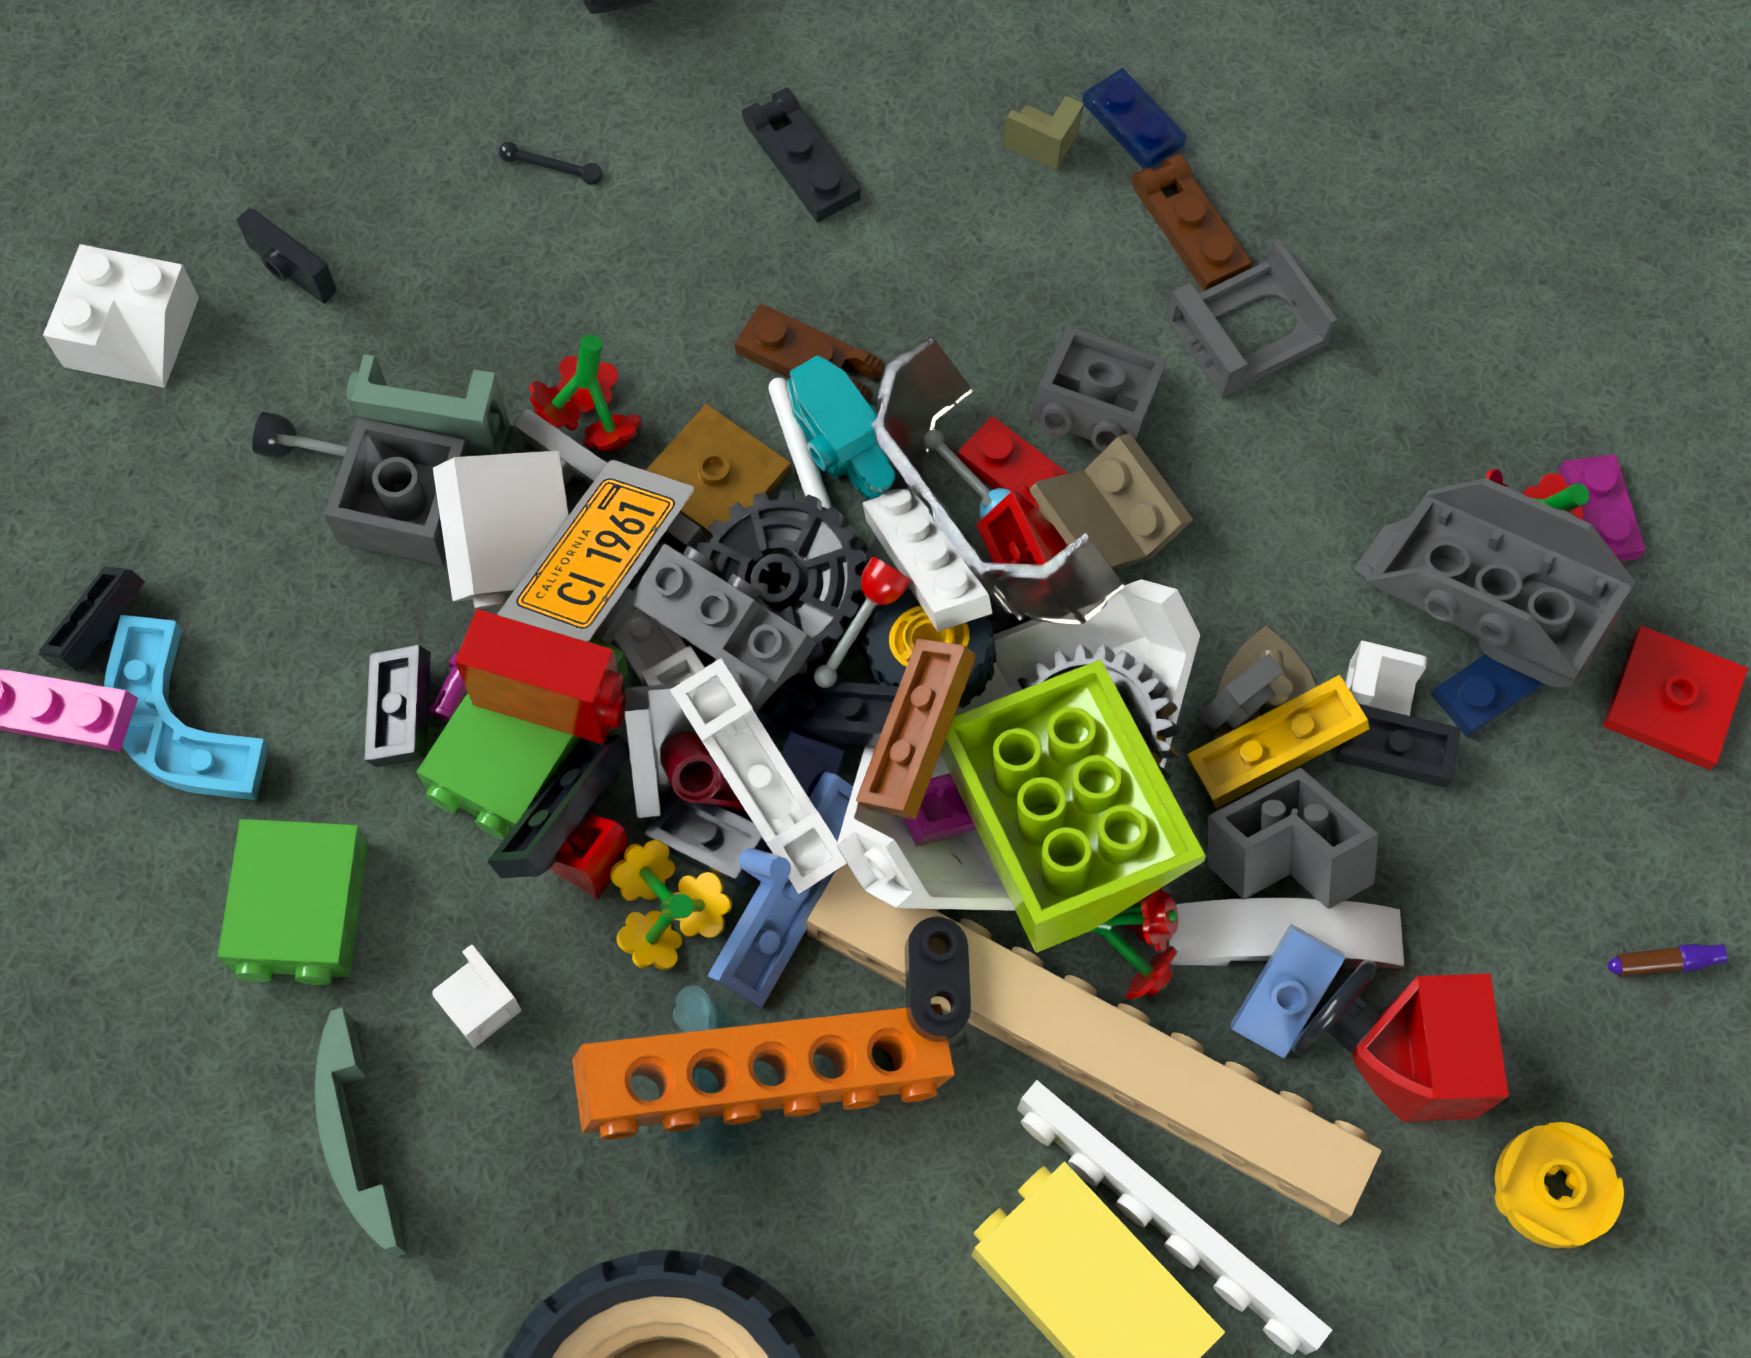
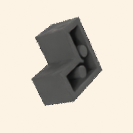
[1207,768,1379,909]

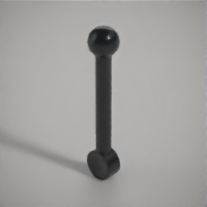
[498,142,602,185]

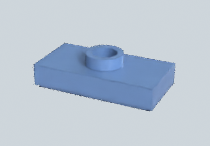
[1231,924,1345,1058]

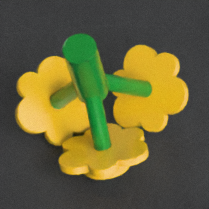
[610,840,732,971]

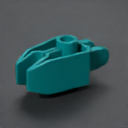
[787,355,895,500]

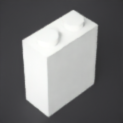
[433,451,569,609]

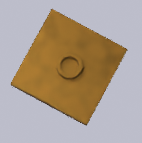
[646,404,791,539]

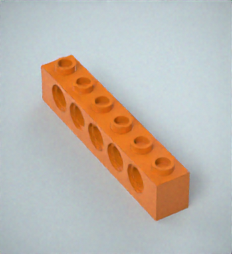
[572,1004,955,1140]

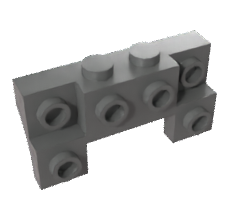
[594,541,817,714]

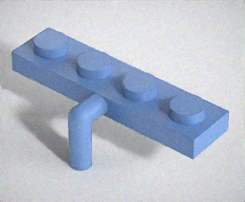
[707,772,853,1008]

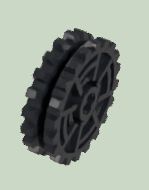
[695,490,871,678]

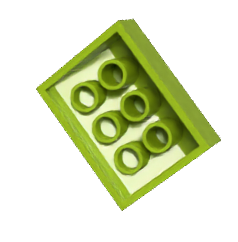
[941,659,1206,953]

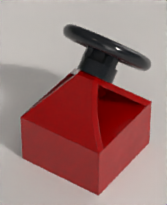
[1292,960,1509,1122]

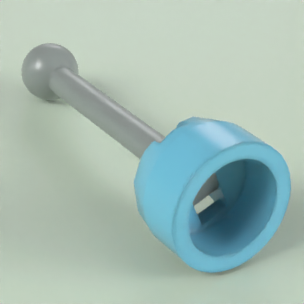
[923,429,1011,519]

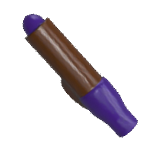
[1608,944,1728,977]

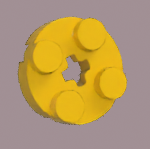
[1494,1122,1624,1249]

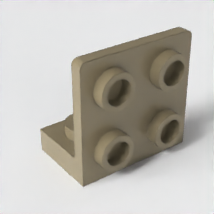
[1030,434,1193,577]

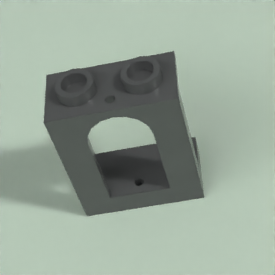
[1165,239,1338,398]

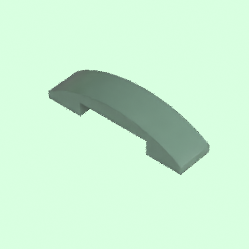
[315,1007,407,1257]

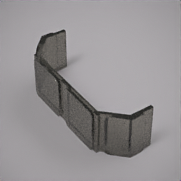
[871,335,1125,624]

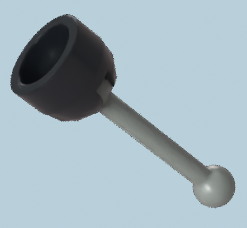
[252,411,347,458]

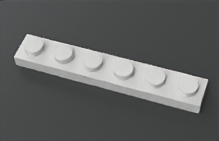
[1017,1080,1332,1355]

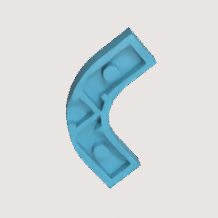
[104,615,269,800]

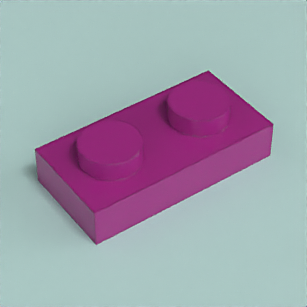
[1558,454,1646,561]

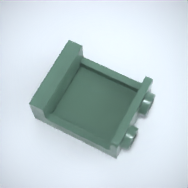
[347,354,510,456]

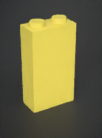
[971,1161,1225,1358]

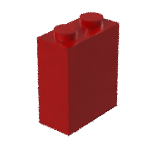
[455,609,627,745]

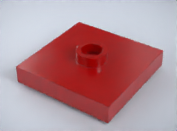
[1602,625,1748,770]

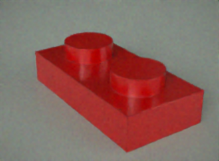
[957,416,1068,512]

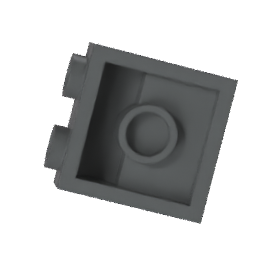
[1030,325,1168,452]

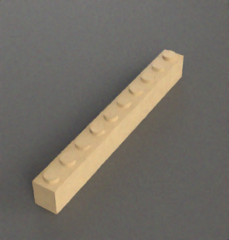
[807,864,1382,1225]

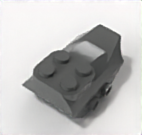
[1353,478,1635,687]

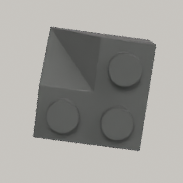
[324,417,470,566]

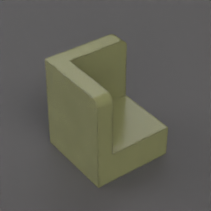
[1002,95,1084,170]

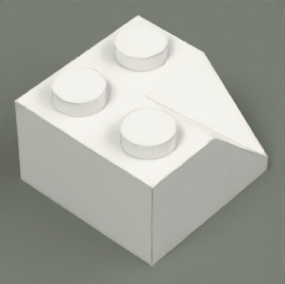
[43,244,199,388]

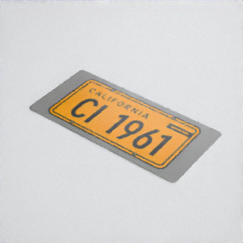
[497,460,694,642]

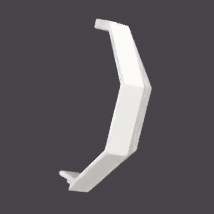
[836,579,1200,911]

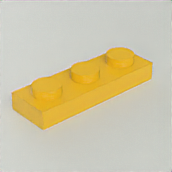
[1187,675,1370,809]

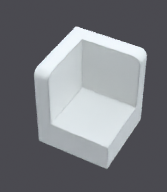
[1345,641,1427,716]
[432,944,522,1048]

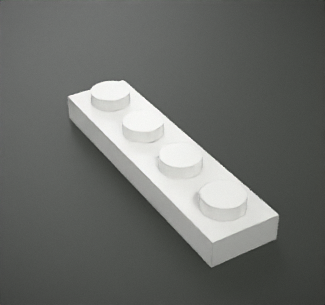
[863,486,992,632]

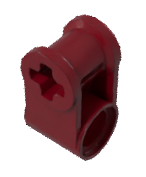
[660,732,746,811]

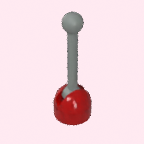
[814,556,911,688]

